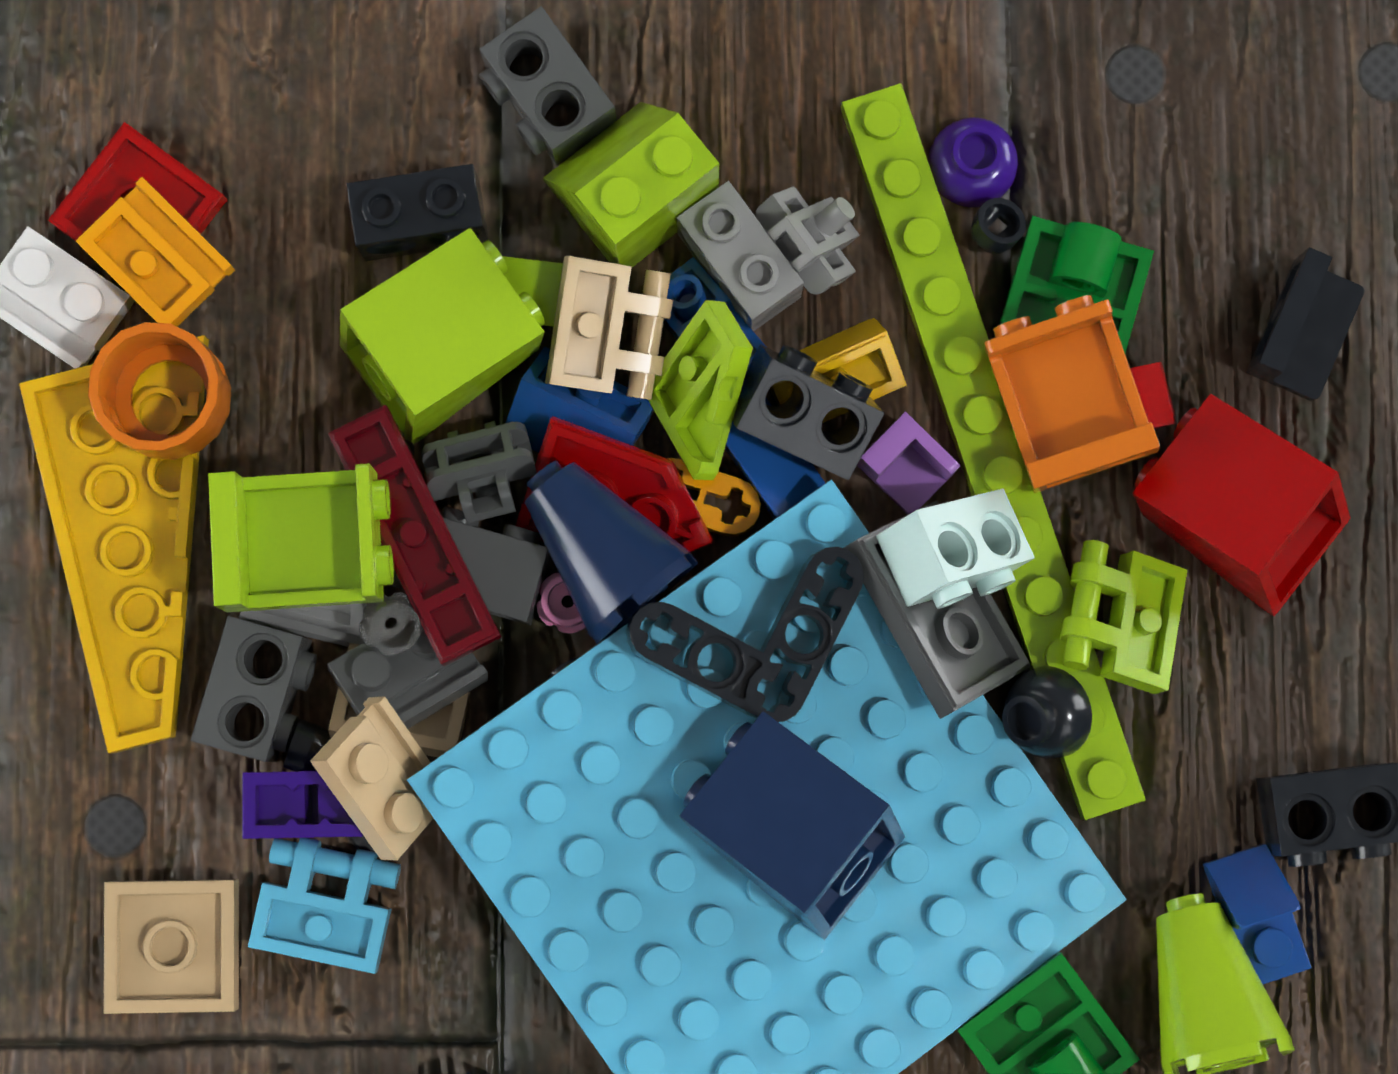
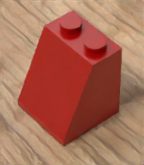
[1132,393,1351,617]

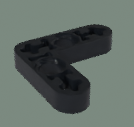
[626,547,864,722]

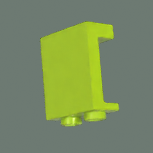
[208,463,394,613]

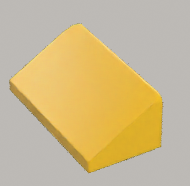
[770,318,907,423]

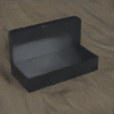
[1246,247,1365,401]

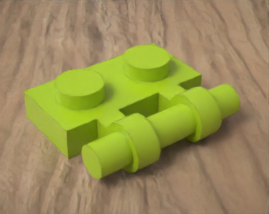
[1060,540,1187,694]

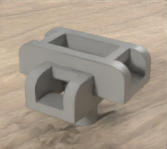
[756,186,860,295]

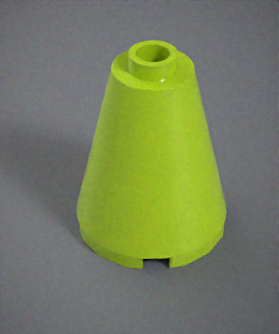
[1156,893,1295,1074]

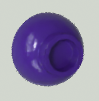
[928,117,1018,207]

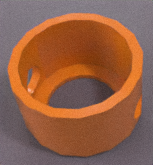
[88,322,232,460]

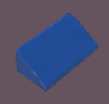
[725,398,825,520]

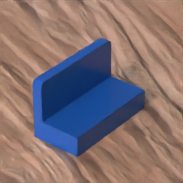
[505,347,654,453]

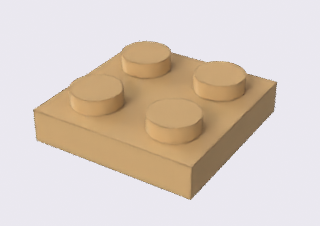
[104,879,239,1014]

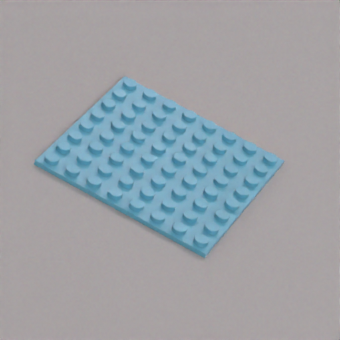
[407,479,1127,1074]

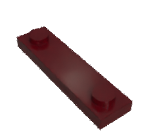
[328,405,502,666]

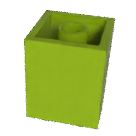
[543,102,719,268]
[339,228,545,445]

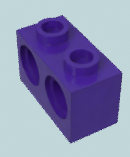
[242,771,364,839]

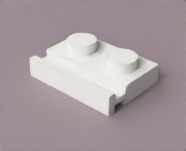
[0,226,135,368]

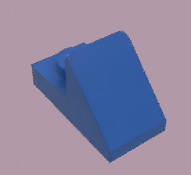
[1203,844,1312,984]

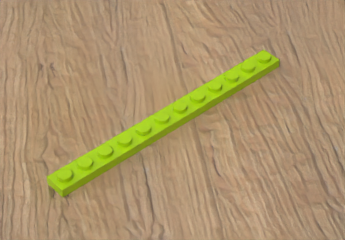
[841,83,1146,820]

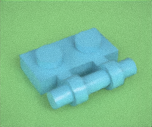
[248,838,401,974]

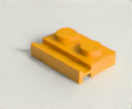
[76,177,235,327]

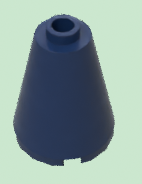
[525,460,698,644]

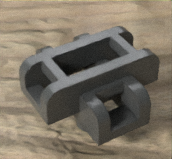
[421,421,537,524]

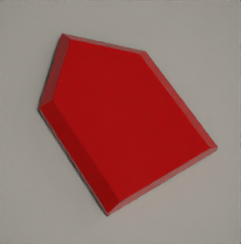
[515,416,713,552]

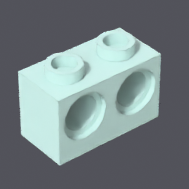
[876,488,1035,609]

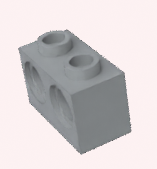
[677,180,804,332]

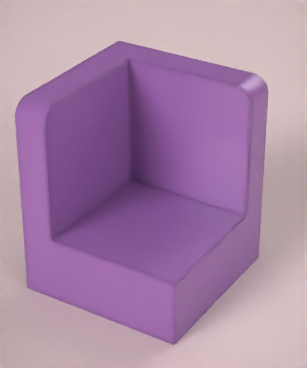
[857,412,960,514]

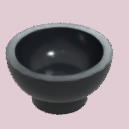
[1002,666,1092,759]

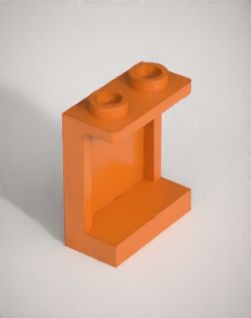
[984,295,1160,494]

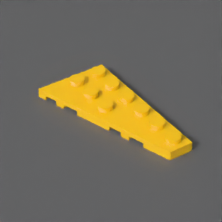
[19,335,209,753]

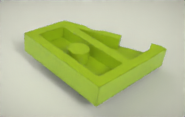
[648,300,753,480]

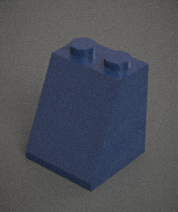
[679,711,905,940]

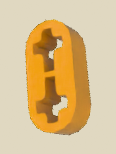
[667,458,761,537]

